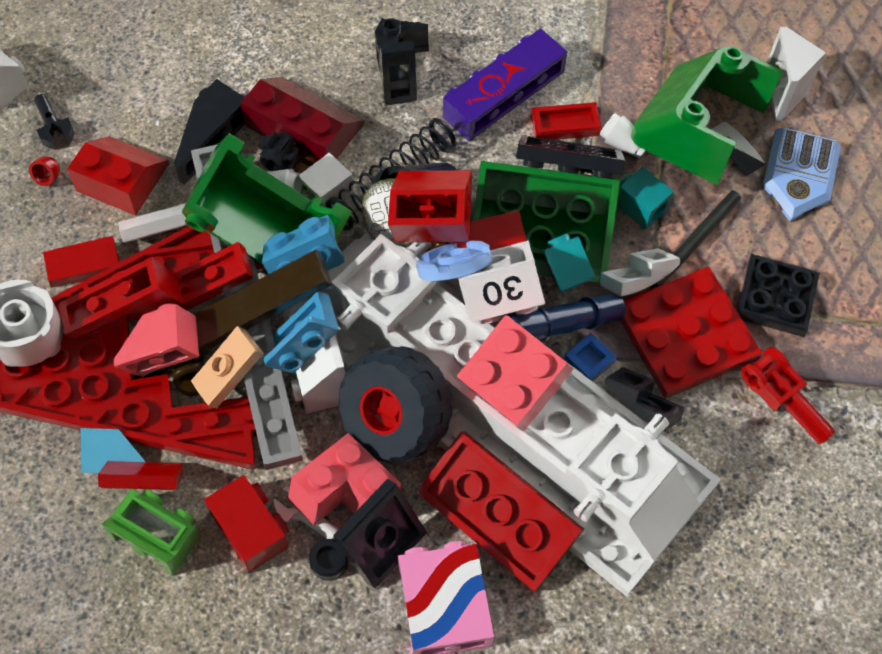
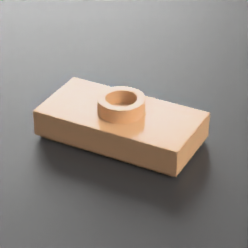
[191,326,264,408]

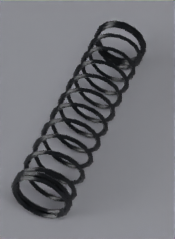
[325,118,457,231]

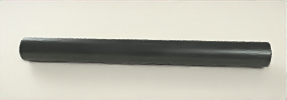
[651,190,741,289]

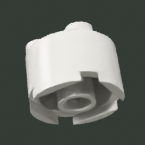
[0,279,64,367]

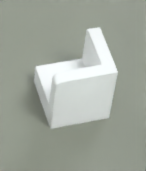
[299,153,353,208]

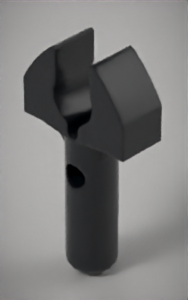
[34,94,75,150]

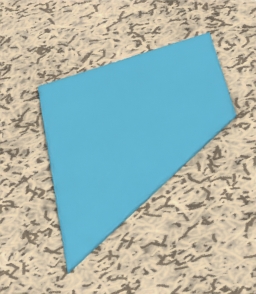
[81,428,146,473]

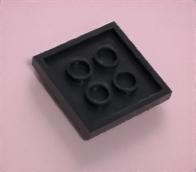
[516,135,625,179]

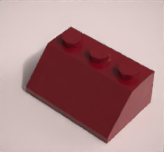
[241,77,364,161]

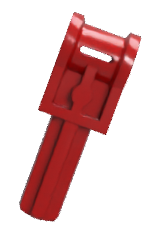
[741,347,835,445]

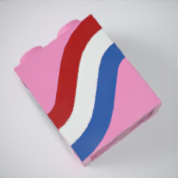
[398,541,494,654]

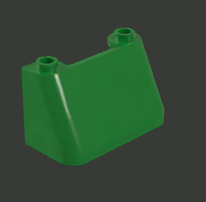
[182,133,352,266]

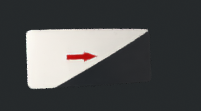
[711,122,765,176]

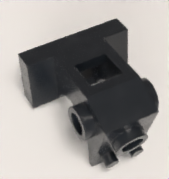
[375,18,429,104]

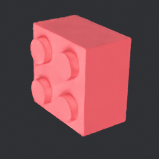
[456,315,574,430]

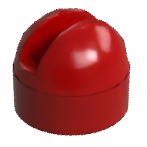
[29,156,60,186]

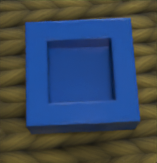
[564,333,616,382]

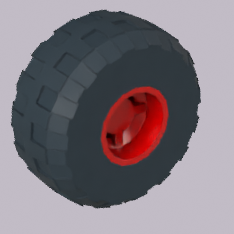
[338,346,453,464]

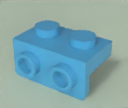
[262,215,345,274]
[264,291,339,374]

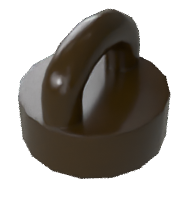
[172,358,205,396]

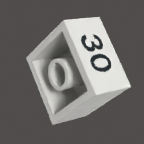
[458,241,545,324]

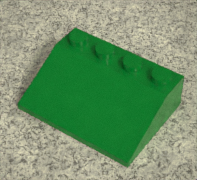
[473,161,620,283]

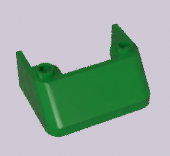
[631,46,784,185]

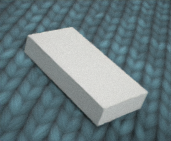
[118,203,188,243]

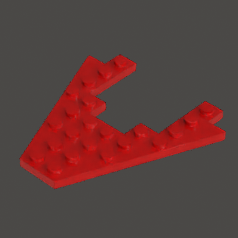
[0,226,266,470]

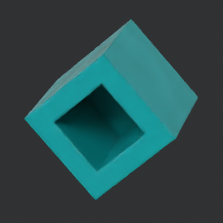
[617,167,674,230]

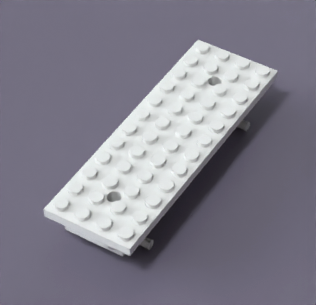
[283,232,721,597]

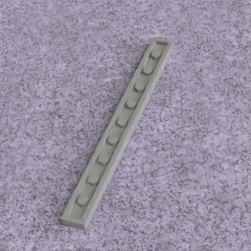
[191,144,303,470]

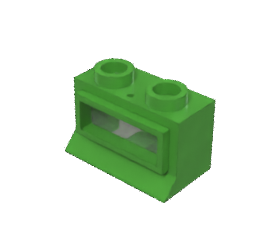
[101,488,200,576]

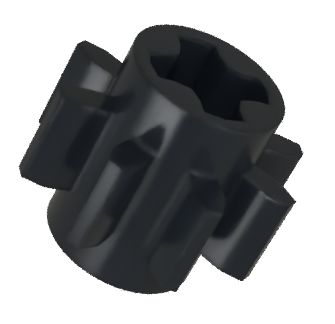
[258,131,301,171]

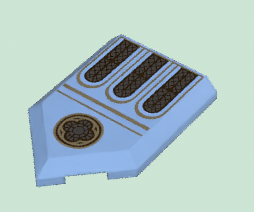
[763,128,841,222]

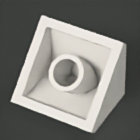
[767,27,826,121]

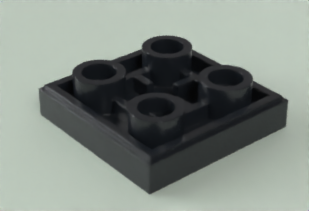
[737,254,820,337]

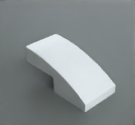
[600,248,680,297]

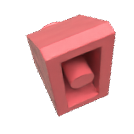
[114,304,199,377]

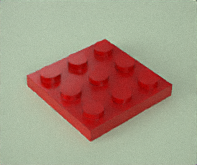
[620,266,762,399]

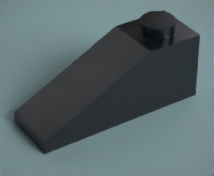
[174,79,245,185]

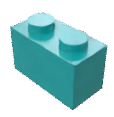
[543,233,595,293]

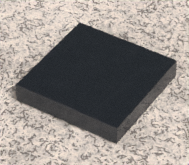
[333,479,427,588]

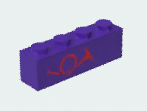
[443,28,568,142]

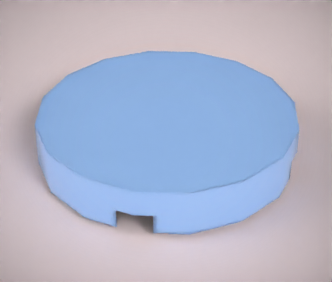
[416,241,492,281]

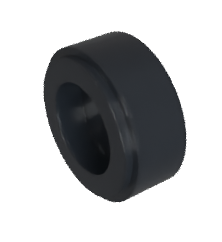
[309,539,348,581]

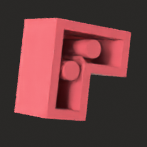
[288,433,402,525]

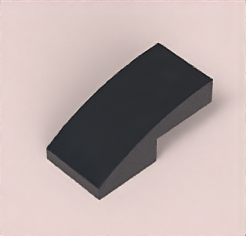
[605,367,685,432]

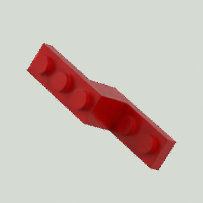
[59,242,254,339]

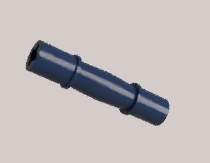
[509,293,625,342]

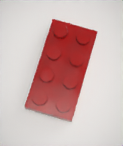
[417,431,585,592]

